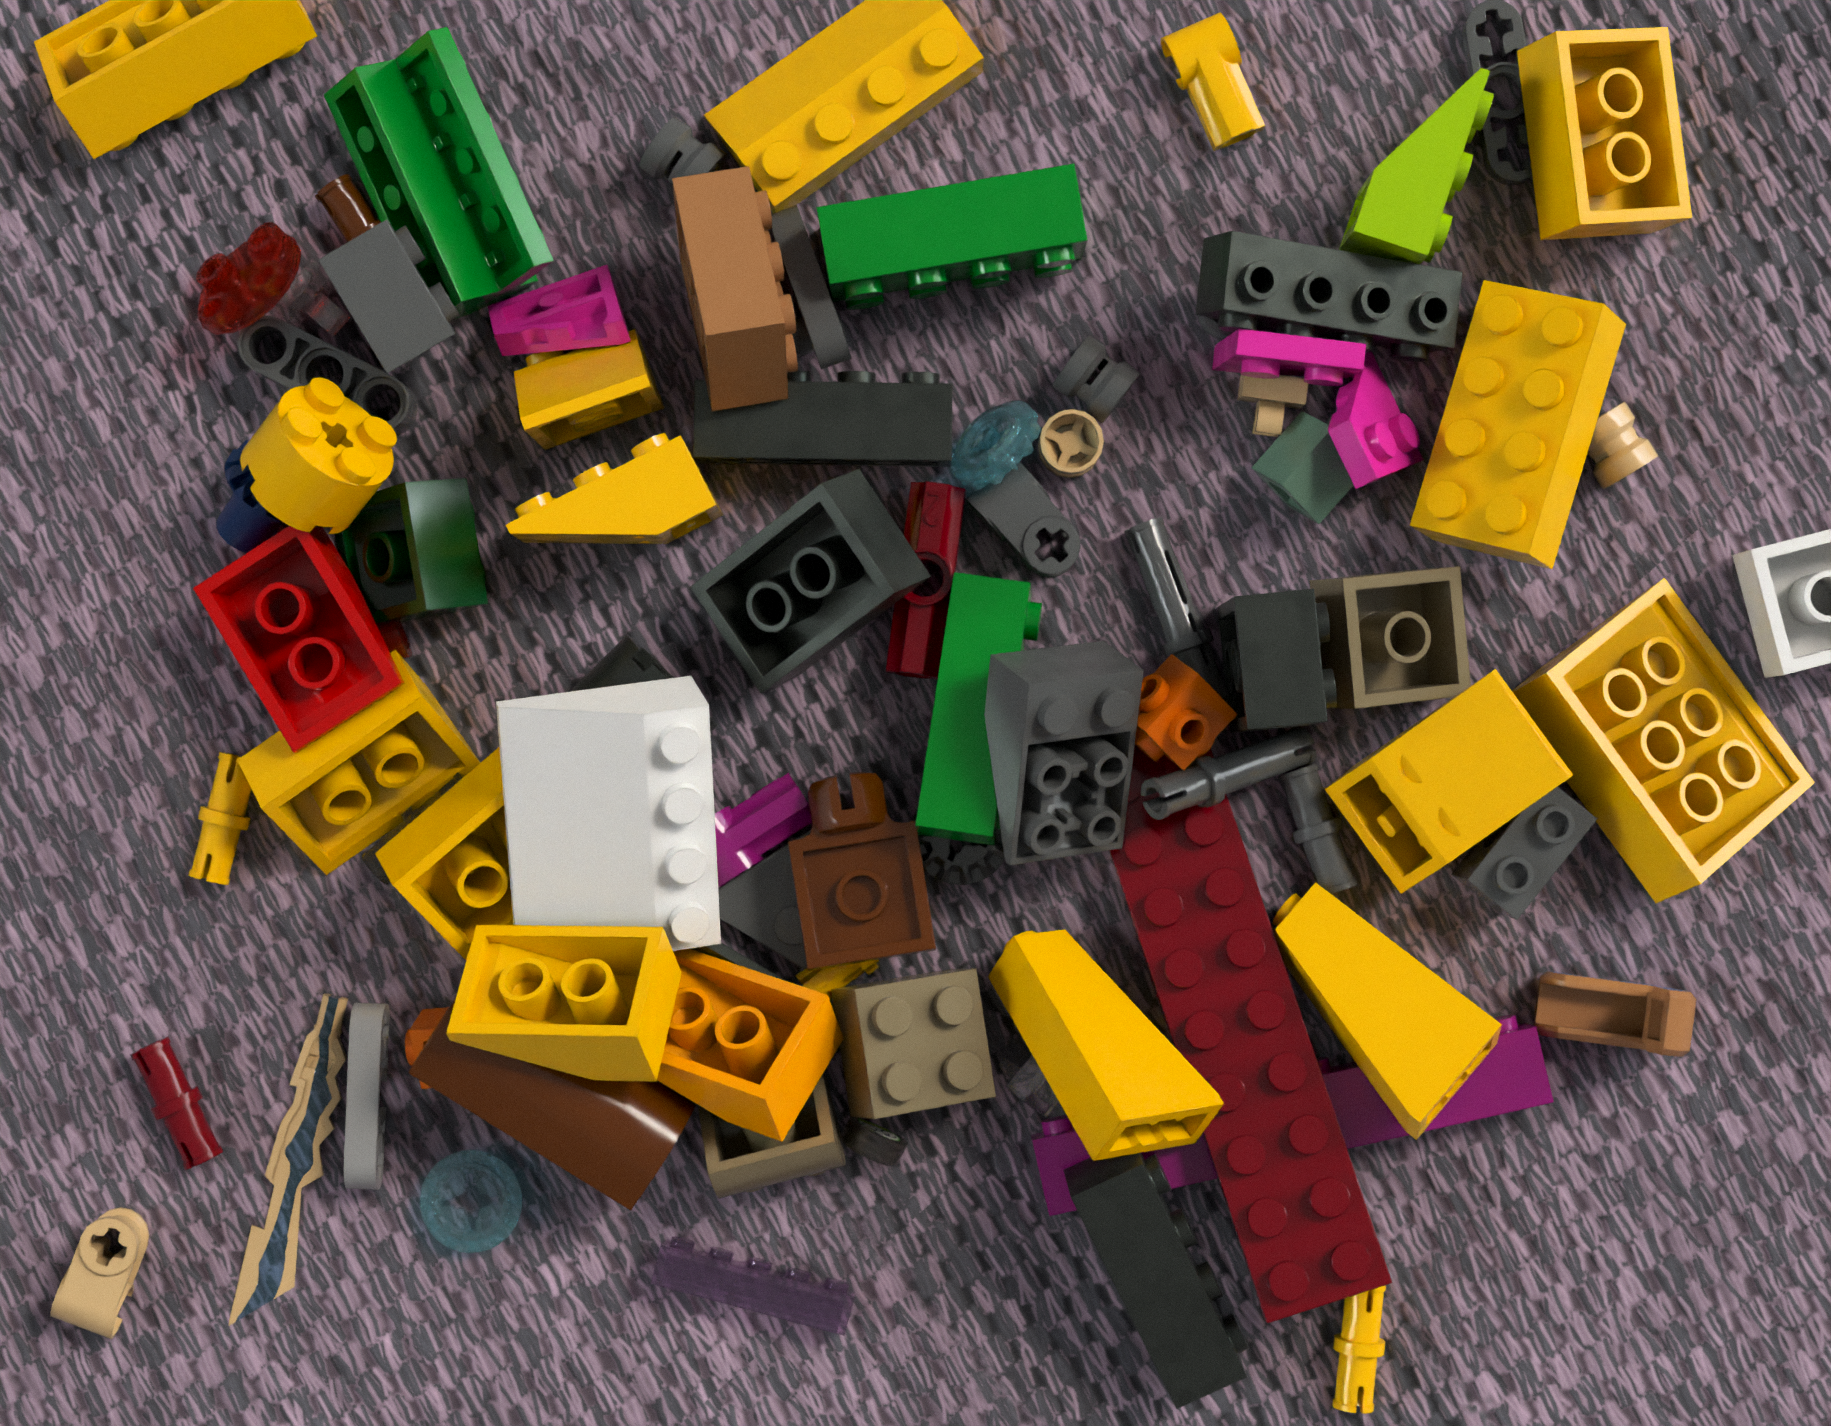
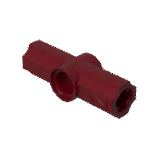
[885,481,966,680]

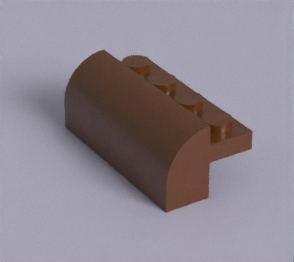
[408,995,695,1211]

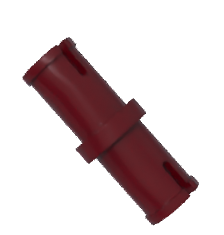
[130,1036,223,1170]

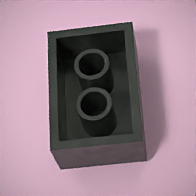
[690,469,931,693]
[1217,589,1337,733]

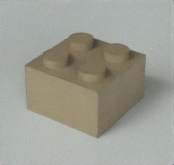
[1309,566,1471,709]
[831,968,996,1119]

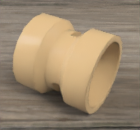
[1588,401,1658,489]
[1038,409,1104,478]

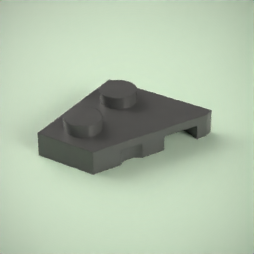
[718,830,811,969]

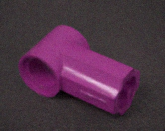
[715,773,812,888]

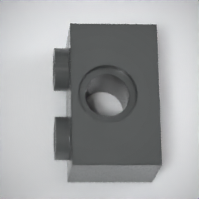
[1451,787,1597,920]

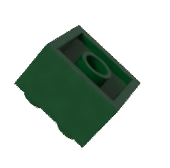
[335,478,488,626]

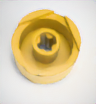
[240,377,397,534]

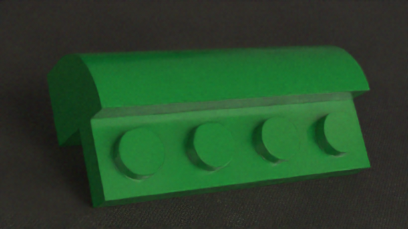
[324,27,554,319]

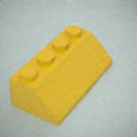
[34,0,317,159]
[704,0,984,213]

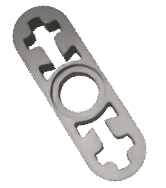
[344,1002,390,1190]

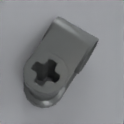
[965,457,1081,578]

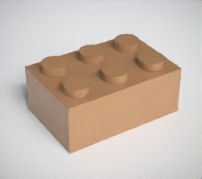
[672,166,798,411]

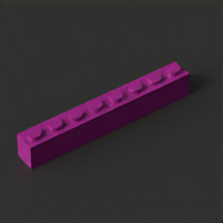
[1031,1015,1554,1216]

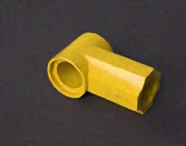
[1160,12,1265,151]

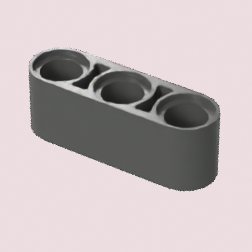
[238,315,418,436]

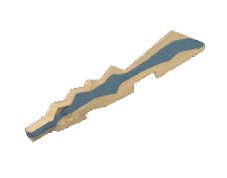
[229,994,348,1326]

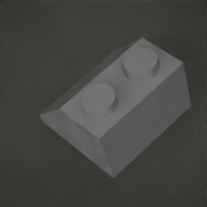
[318,220,460,374]

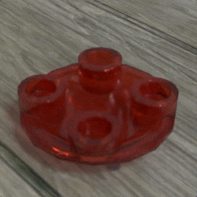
[196,222,301,335]

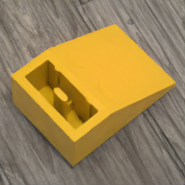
[506,433,723,544]
[1325,669,1573,894]

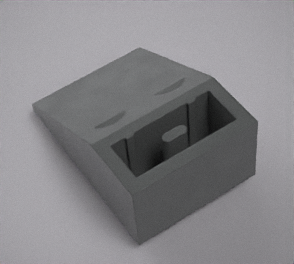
[984,641,1144,865]

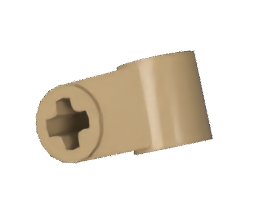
[50,1207,149,1339]

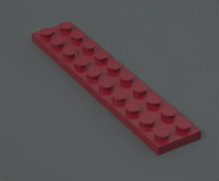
[1109,745,1393,1323]

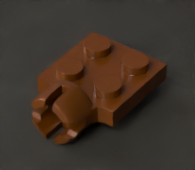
[788,772,936,971]

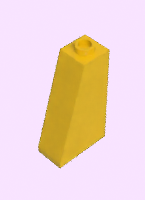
[1272,882,1502,1140]
[988,929,1224,1161]

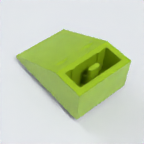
[1339,68,1494,264]

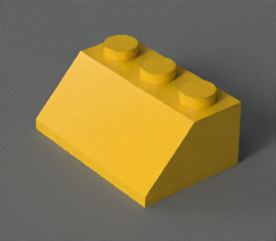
[237,650,480,875]

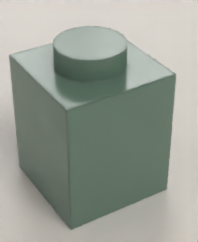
[1251,411,1354,524]

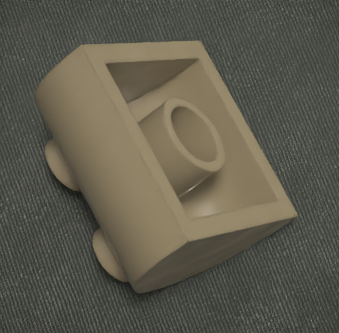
[698,1071,845,1198]

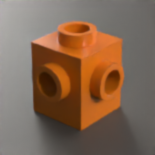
[1135,654,1238,771]

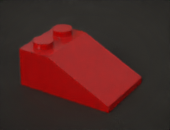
[193,525,405,753]

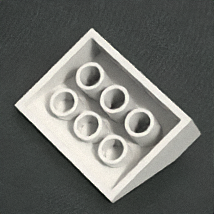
[496,676,721,951]

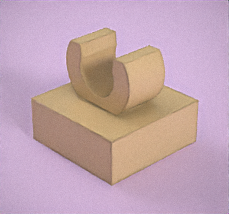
[1237,375,1308,437]

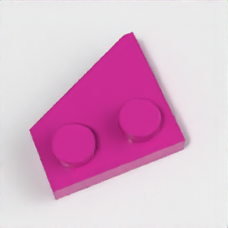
[488,264,631,356]
[1212,329,1366,386]
[1328,352,1423,489]

